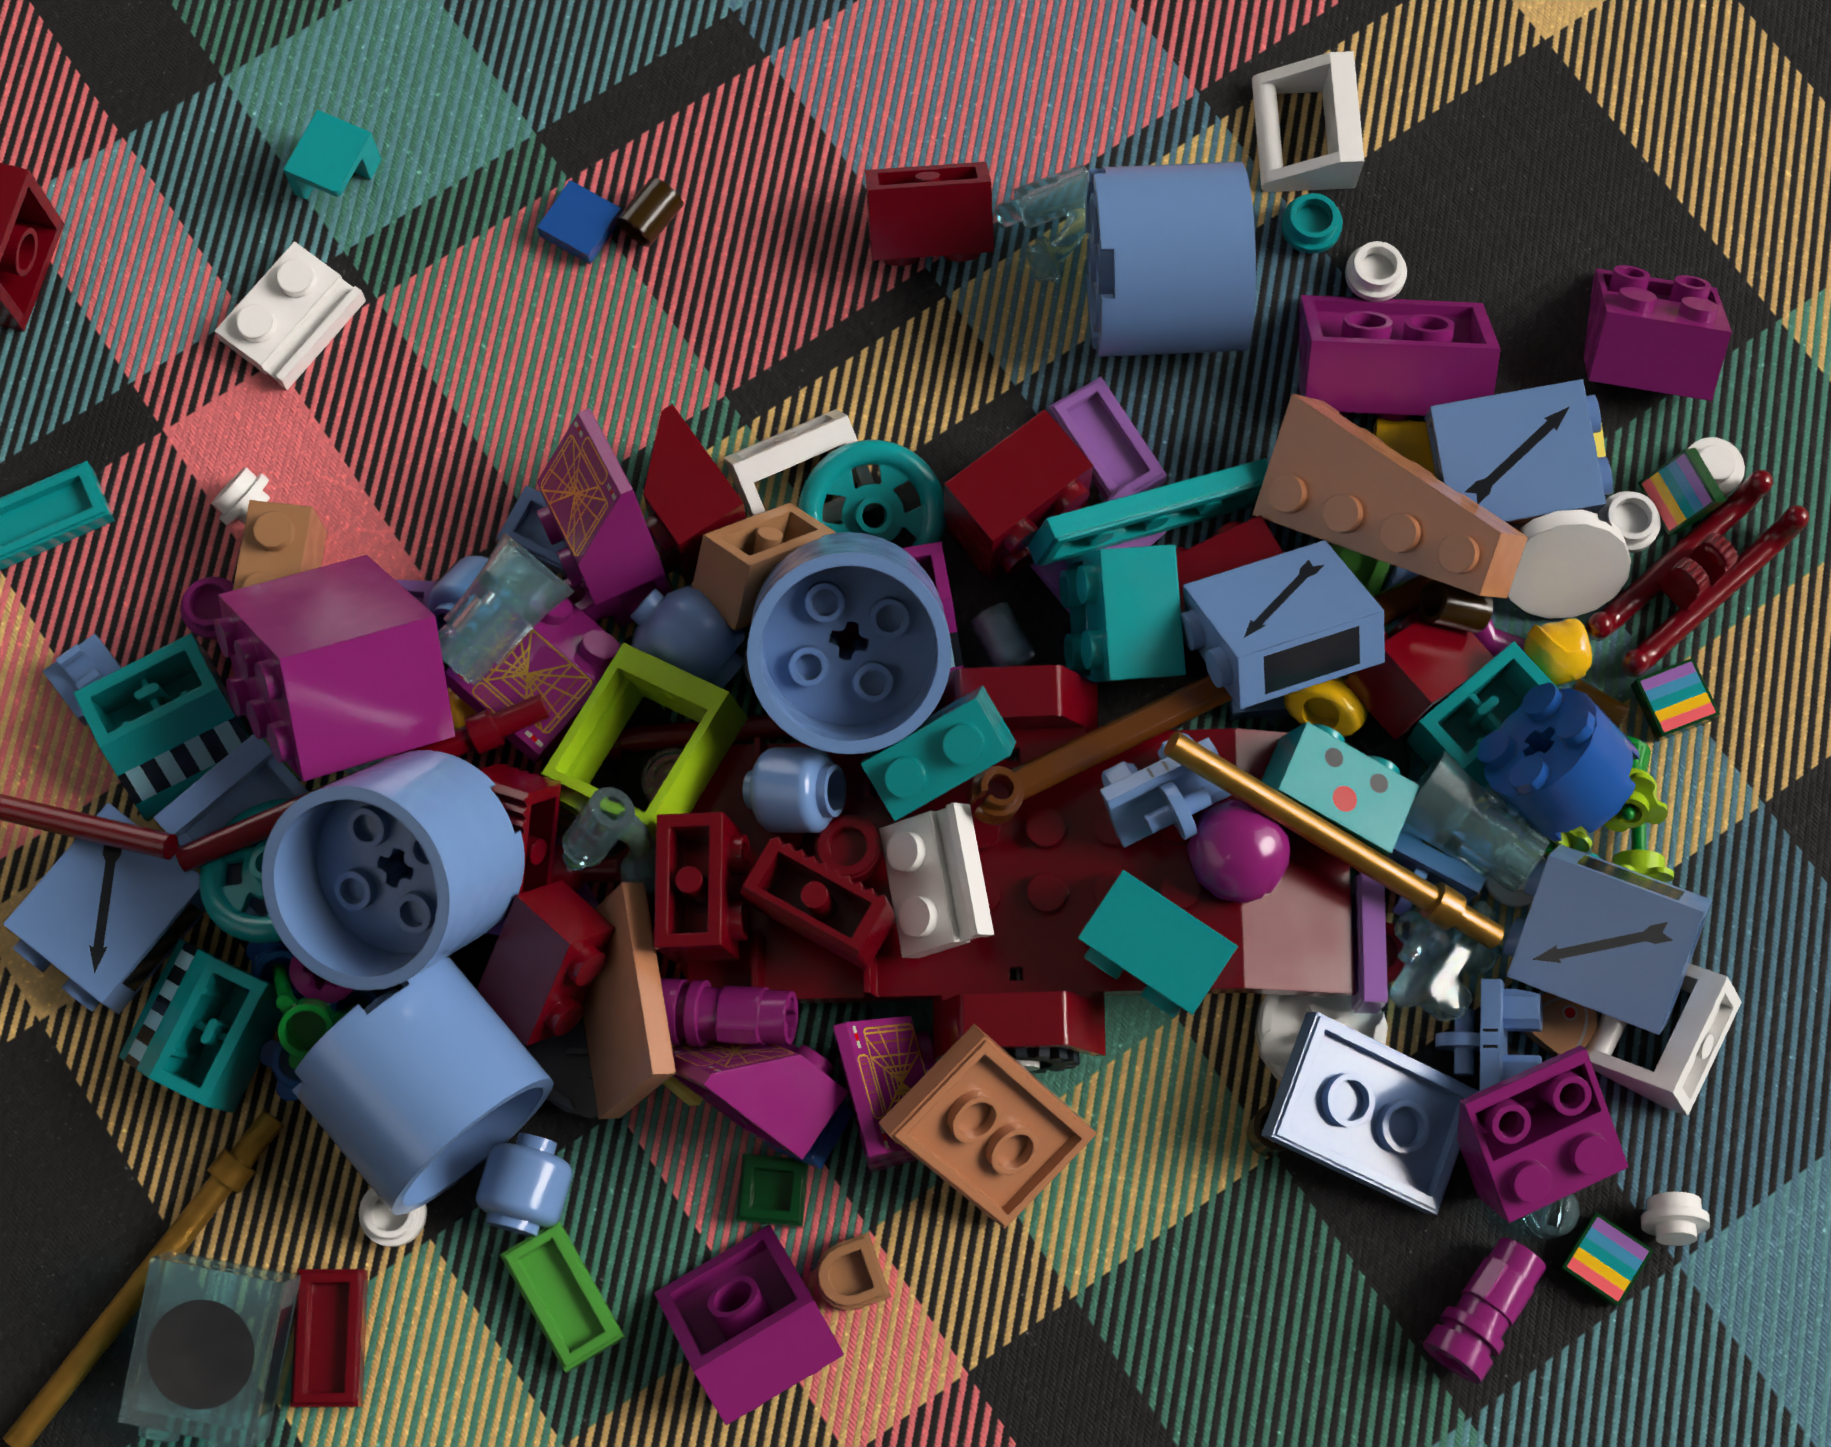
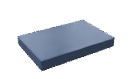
[1261,1012,1480,1215]

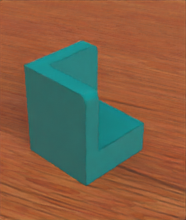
[283,109,382,199]

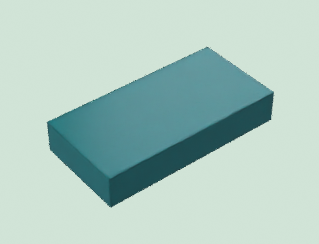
[0,461,115,571]

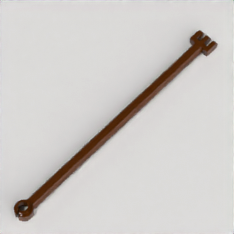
[966,526,1523,825]

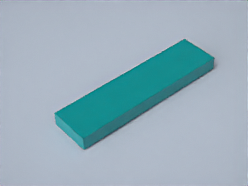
[1027,458,1268,566]

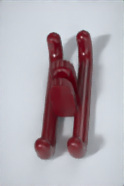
[1585,470,1809,677]

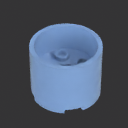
[1085,161,1256,357]
[747,532,952,754]
[262,750,525,990]
[292,957,554,1215]

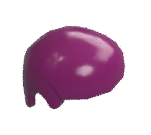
[1187,799,1290,903]

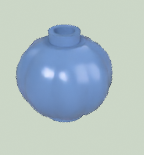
[629,585,745,688]

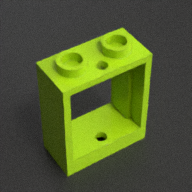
[541,642,748,847]

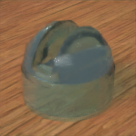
[1523,1194,1580,1239]

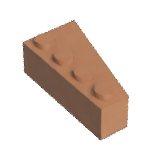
[1252,394,1528,598]

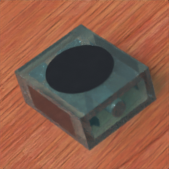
[118,1251,301,1447]

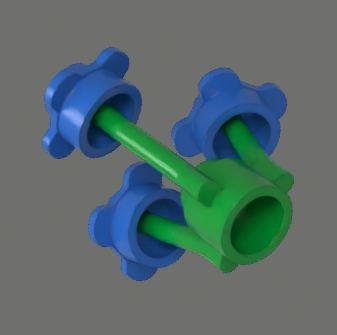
[245,942,396,1101]

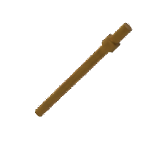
[1164,731,1504,949]
[3,1110,284,1447]

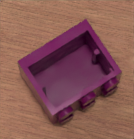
[214,555,455,782]

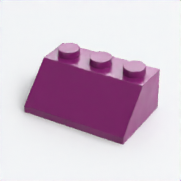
[1299,295,1501,421]

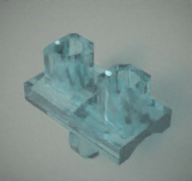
[1388,901,1504,1021]

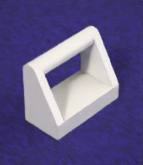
[1252,51,1364,192]
[723,409,880,524]
[1586,964,1742,1116]

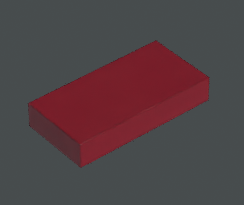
[290,1269,368,1408]

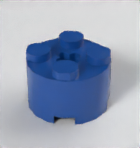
[1477,682,1640,841]

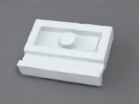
[215,241,366,390]
[879,803,994,958]

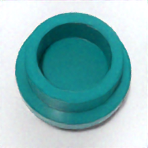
[1281,193,1343,254]

